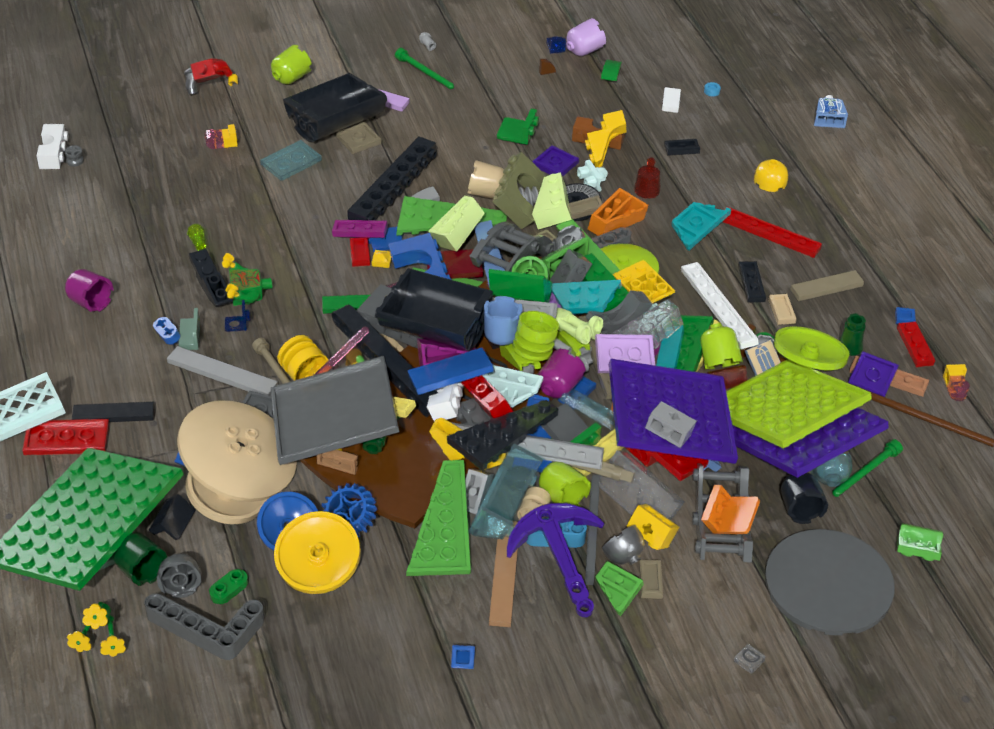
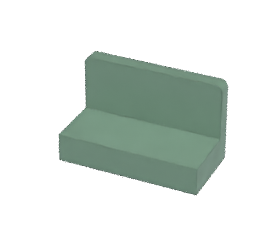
[179,308,200,350]

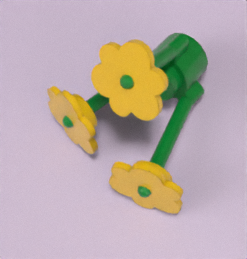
[67,602,126,657]

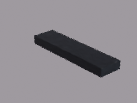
[72,401,154,422]

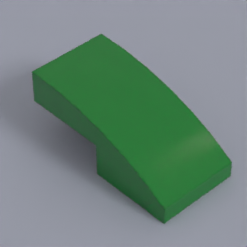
[601,60,622,81]

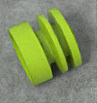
[512,311,559,361]

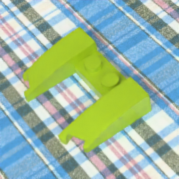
[500,330,590,371]

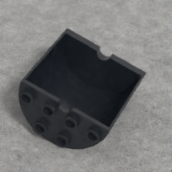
[283,73,387,142]
[375,268,493,351]

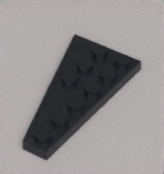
[447,400,558,471]

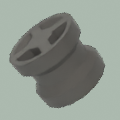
[65,145,84,167]

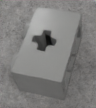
[645,401,697,448]

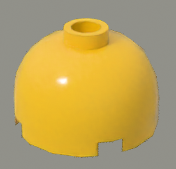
[754,159,788,192]

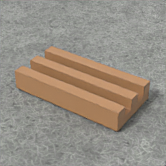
[317,450,358,475]

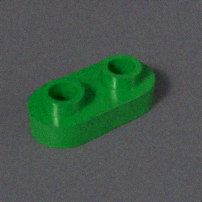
[209,569,248,604]

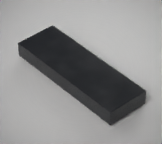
[738,261,766,303]

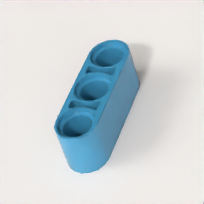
[526,518,587,548]

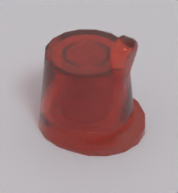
[634,157,661,199]

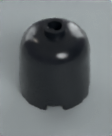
[781,473,828,524]

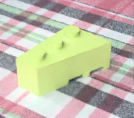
[532,172,572,230]
[428,196,485,251]

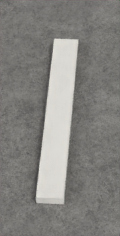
[681,262,758,349]

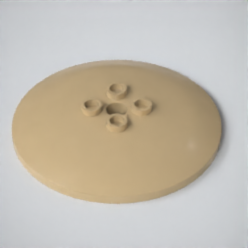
[177,401,297,502]

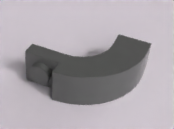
[585,290,653,334]

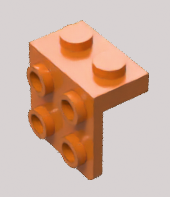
[701,485,760,534]

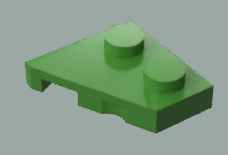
[595,561,644,616]

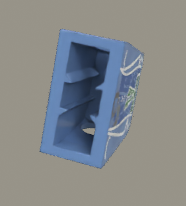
[814,95,848,128]

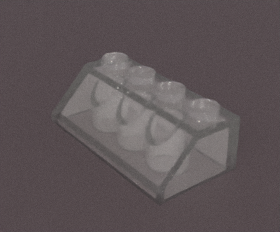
[599,450,685,532]

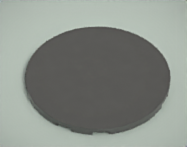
[765,529,895,636]

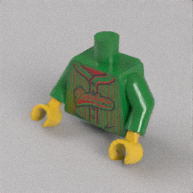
[222,253,272,306]

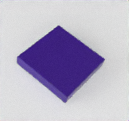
[532,145,579,177]
[848,352,899,397]

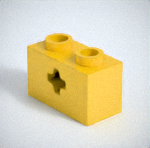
[627,504,680,550]

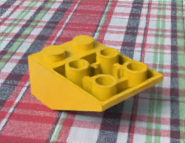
[613,260,675,303]

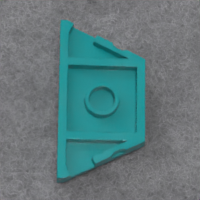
[672,202,731,250]
[551,280,622,314]

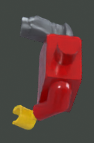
[184,58,238,95]

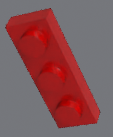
[897,322,935,367]

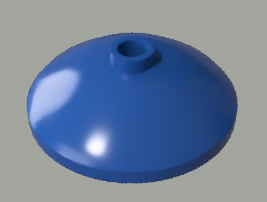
[257,492,318,551]

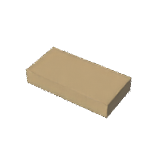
[769,294,796,325]

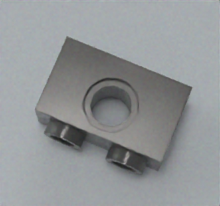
[550,249,592,283]

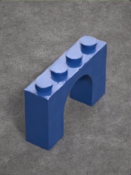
[388,233,450,279]

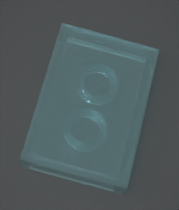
[260,140,322,181]
[560,390,615,429]

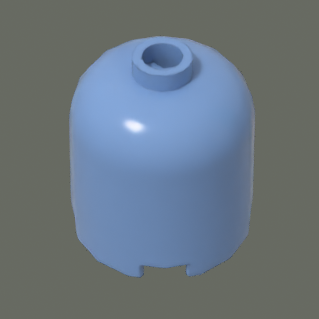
[484,296,523,345]

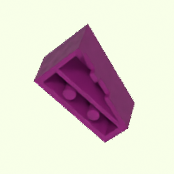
[417,338,476,366]

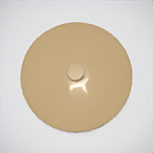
[186,472,267,524]

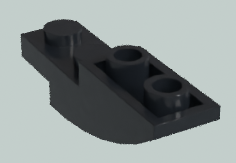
[189,249,233,307]

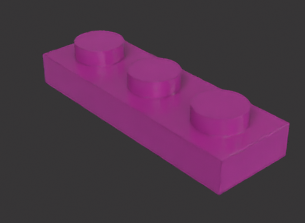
[332,220,388,238]

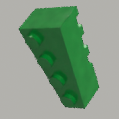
[582,253,629,312]

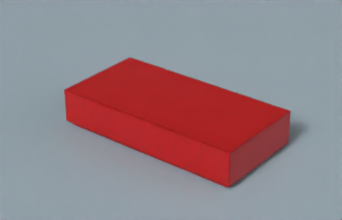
[350,237,370,267]

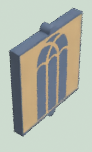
[745,339,781,376]

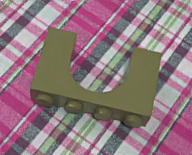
[492,152,547,229]

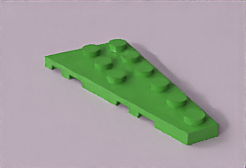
[396,196,507,236]
[406,460,471,576]

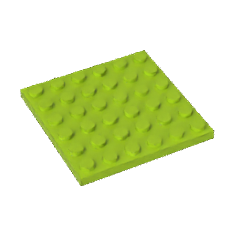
[726,359,871,448]

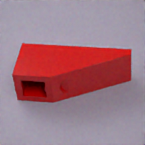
[461,375,513,419]

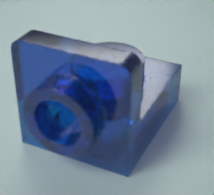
[546,36,566,54]

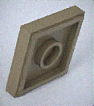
[336,122,381,154]

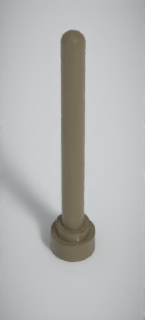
[252,338,291,384]

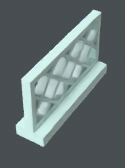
[0,372,66,441]

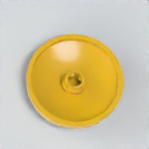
[274,511,361,594]

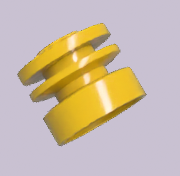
[277,335,329,381]

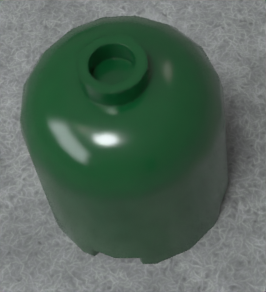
[113,533,168,586]

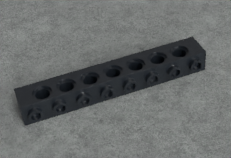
[347,136,437,221]

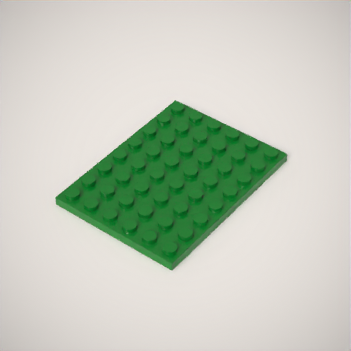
[0,448,184,591]

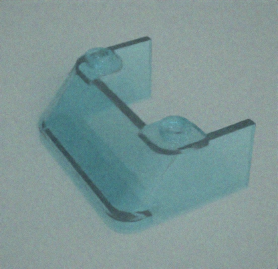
[468,444,543,540]

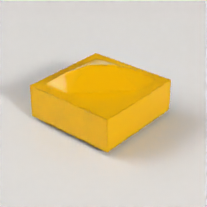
[372,250,392,268]

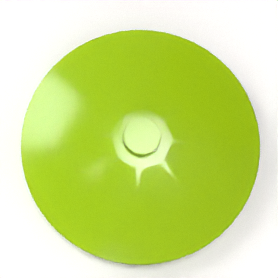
[600,244,659,274]
[773,327,849,370]

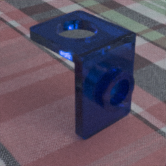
[225,300,250,332]

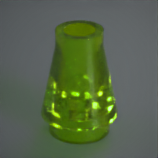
[187,224,206,251]

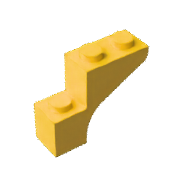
[585,110,626,168]
[429,418,506,471]

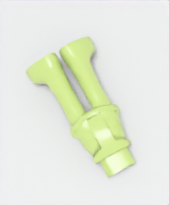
[556,308,603,344]

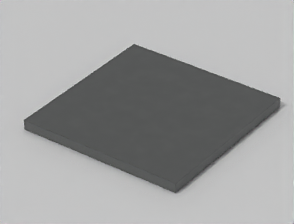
[271,356,399,465]

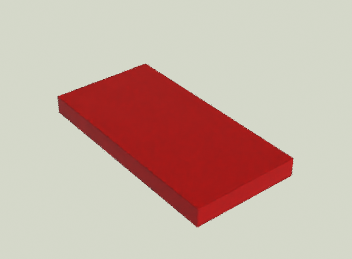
[22,419,109,455]

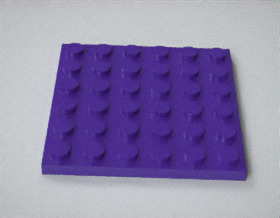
[608,358,738,464]
[732,407,889,478]

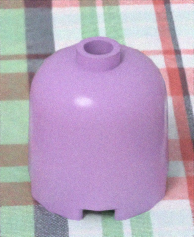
[566,18,606,56]

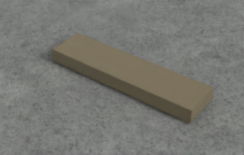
[790,270,864,301]

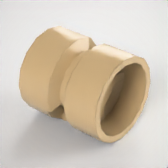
[517,487,551,519]

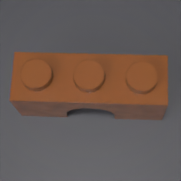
[572,116,625,150]

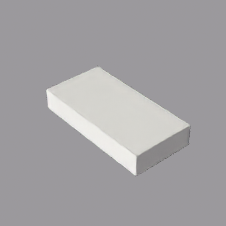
[662,87,681,113]

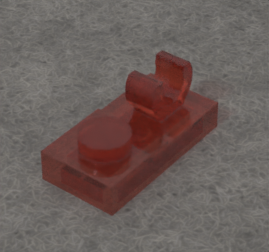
[707,365,747,389]

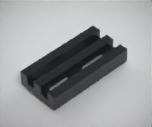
[664,139,700,156]

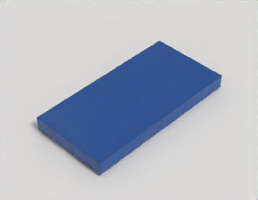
[408,347,494,395]

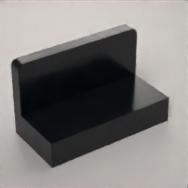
[148,494,195,540]

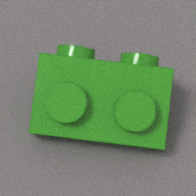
[897,523,943,561]

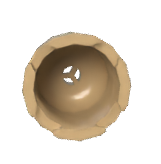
[468,160,504,199]

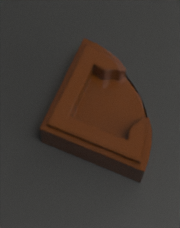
[539,59,556,75]

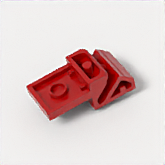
[625,447,709,481]

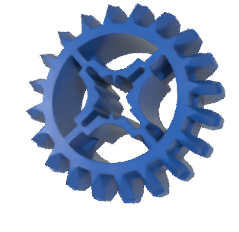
[322,483,378,537]

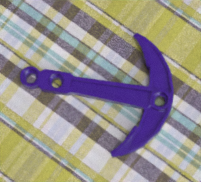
[507,503,604,617]

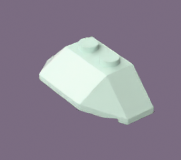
[482,365,544,407]

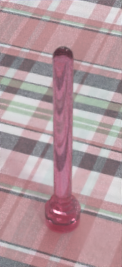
[314,327,369,375]

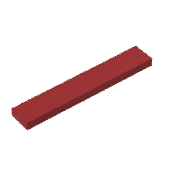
[722,207,822,258]

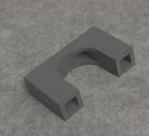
[357,284,428,348]

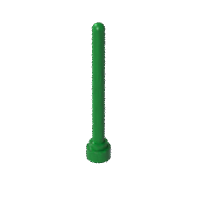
[395,47,454,89]
[832,439,903,497]

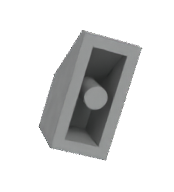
[465,468,494,515]

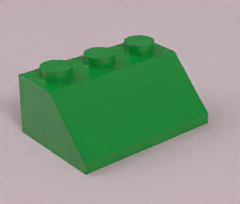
[488,269,553,303]

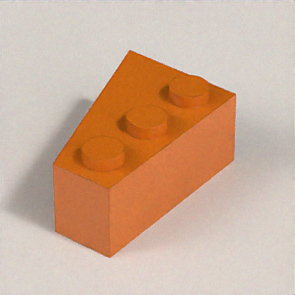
[588,188,649,236]

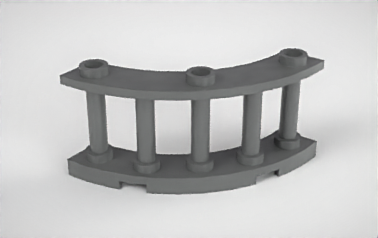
[470,222,554,272]
[692,463,753,563]

